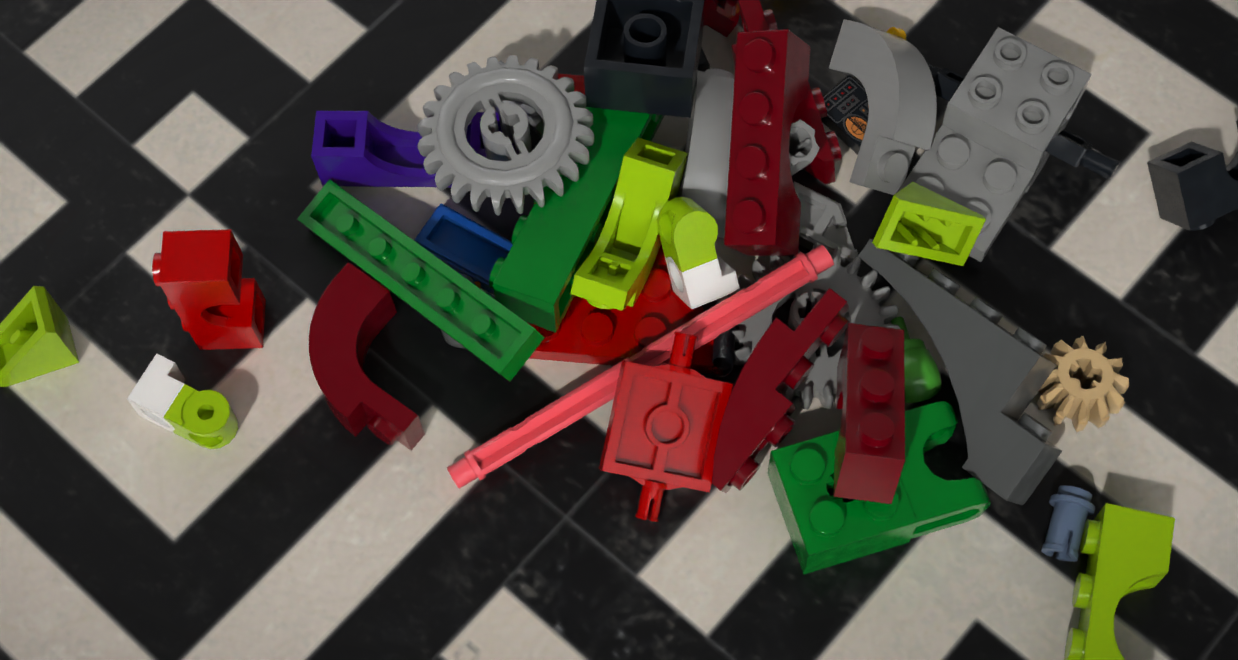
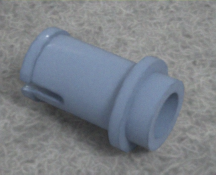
[1041,485,1095,562]

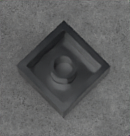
[584,0,705,118]

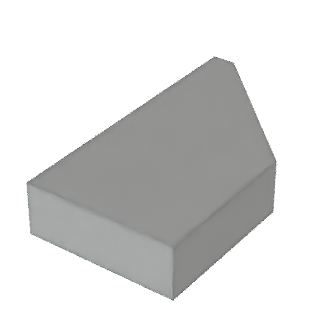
[793,181,859,267]

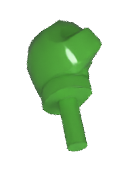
[891,317,942,403]

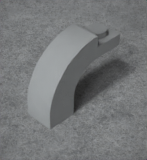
[829,19,937,195]
[677,68,735,238]

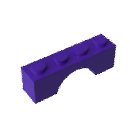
[311,111,516,188]

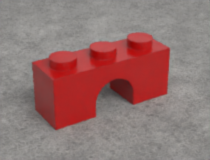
[152,229,266,350]

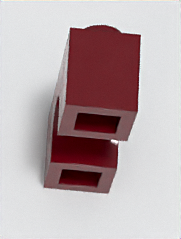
[833,323,905,504]

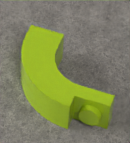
[570,138,688,311]

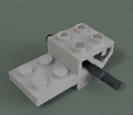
[899,27,1120,262]

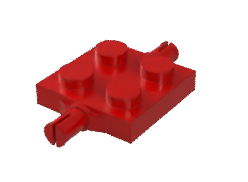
[599,332,733,522]

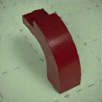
[309,262,425,451]

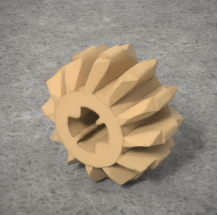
[1037,336,1129,433]

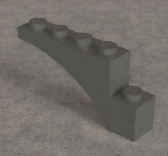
[858,239,1062,505]

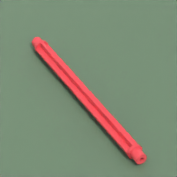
[447,244,834,489]

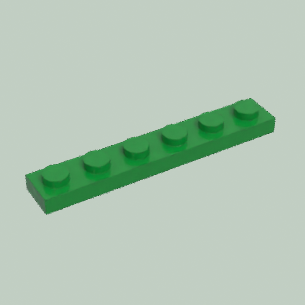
[297,179,545,382]

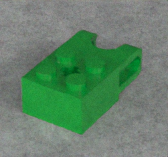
[767,401,991,574]

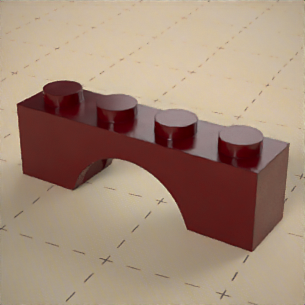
[724,29,810,256]

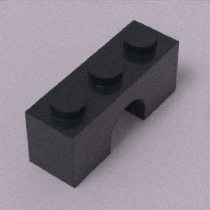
[1147,120,1238,231]

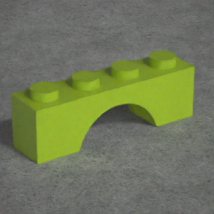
[1064,503,1175,660]

